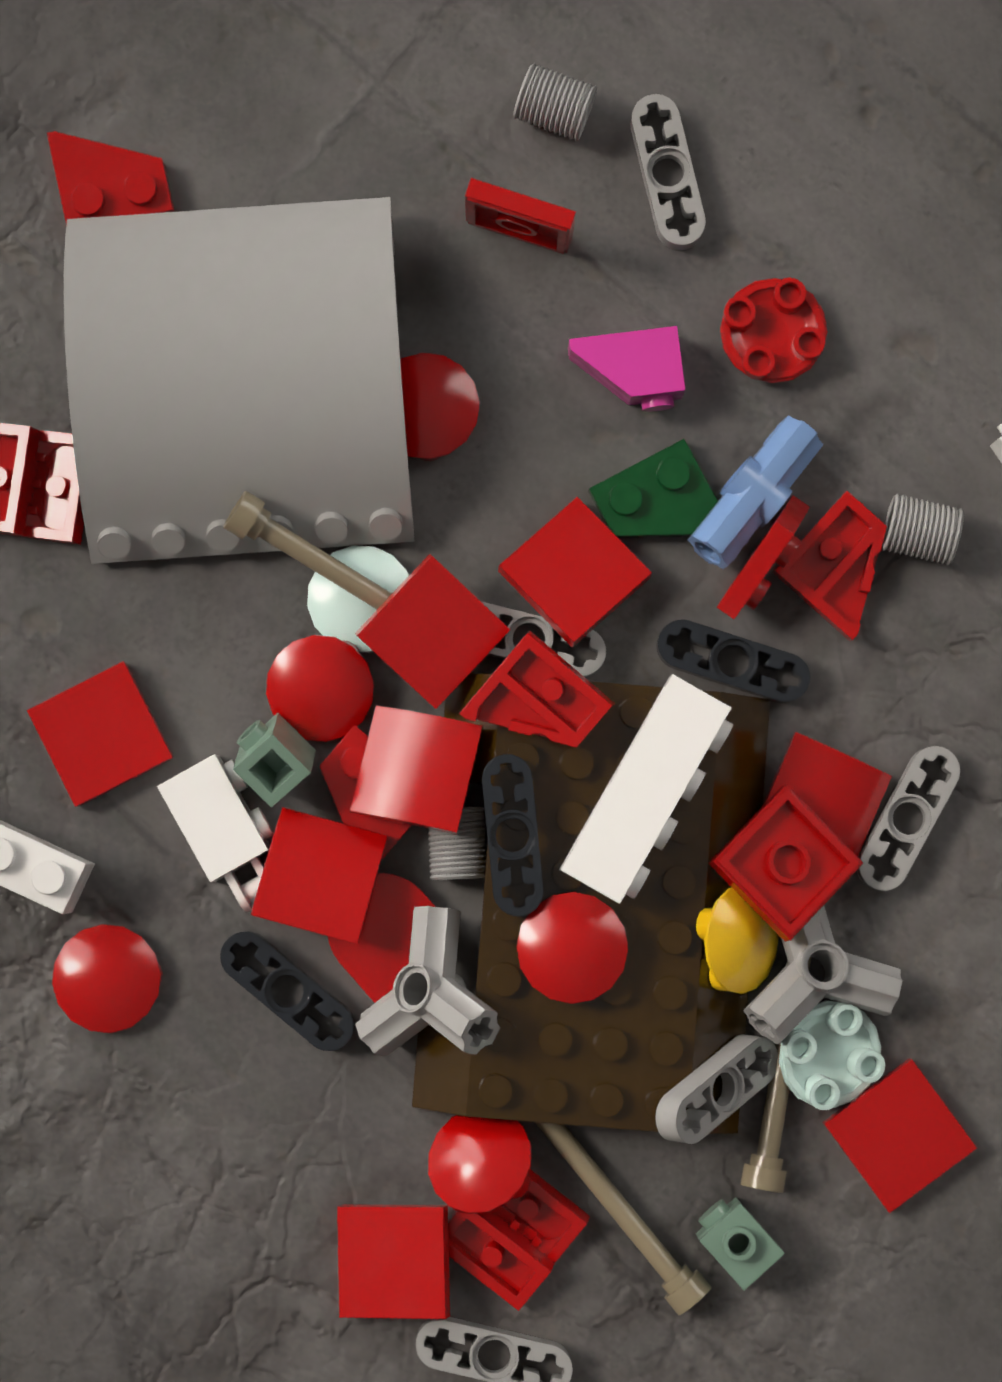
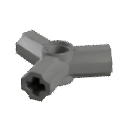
[355,906,500,1056]
[743,906,903,1044]

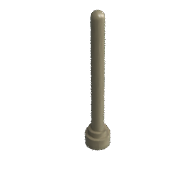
[223,491,392,610]
[740,957,812,1193]
[535,1122,712,1316]

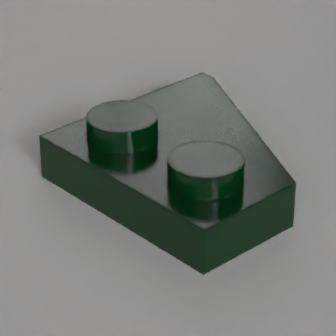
[588,439,718,538]

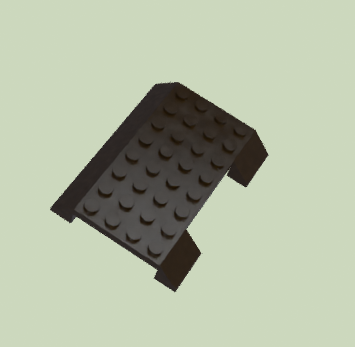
[412,674,770,1134]

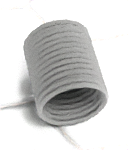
[513,63,597,141]
[882,493,964,565]
[428,807,487,880]

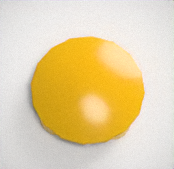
[696,887,779,994]

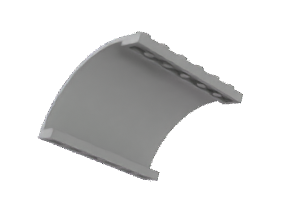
[64,197,414,564]

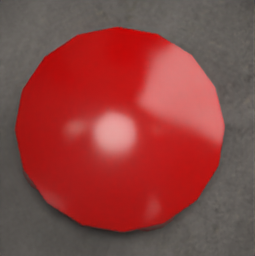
[720,277,828,383]
[400,353,480,461]
[266,635,374,742]
[517,892,628,1004]
[52,924,163,1033]
[428,1115,531,1214]

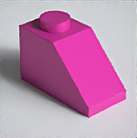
[568,326,685,412]

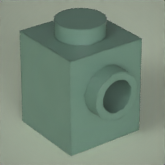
[233,713,316,808]
[695,1197,785,1291]

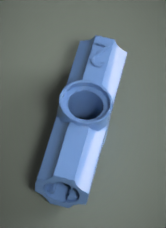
[688,415,823,569]

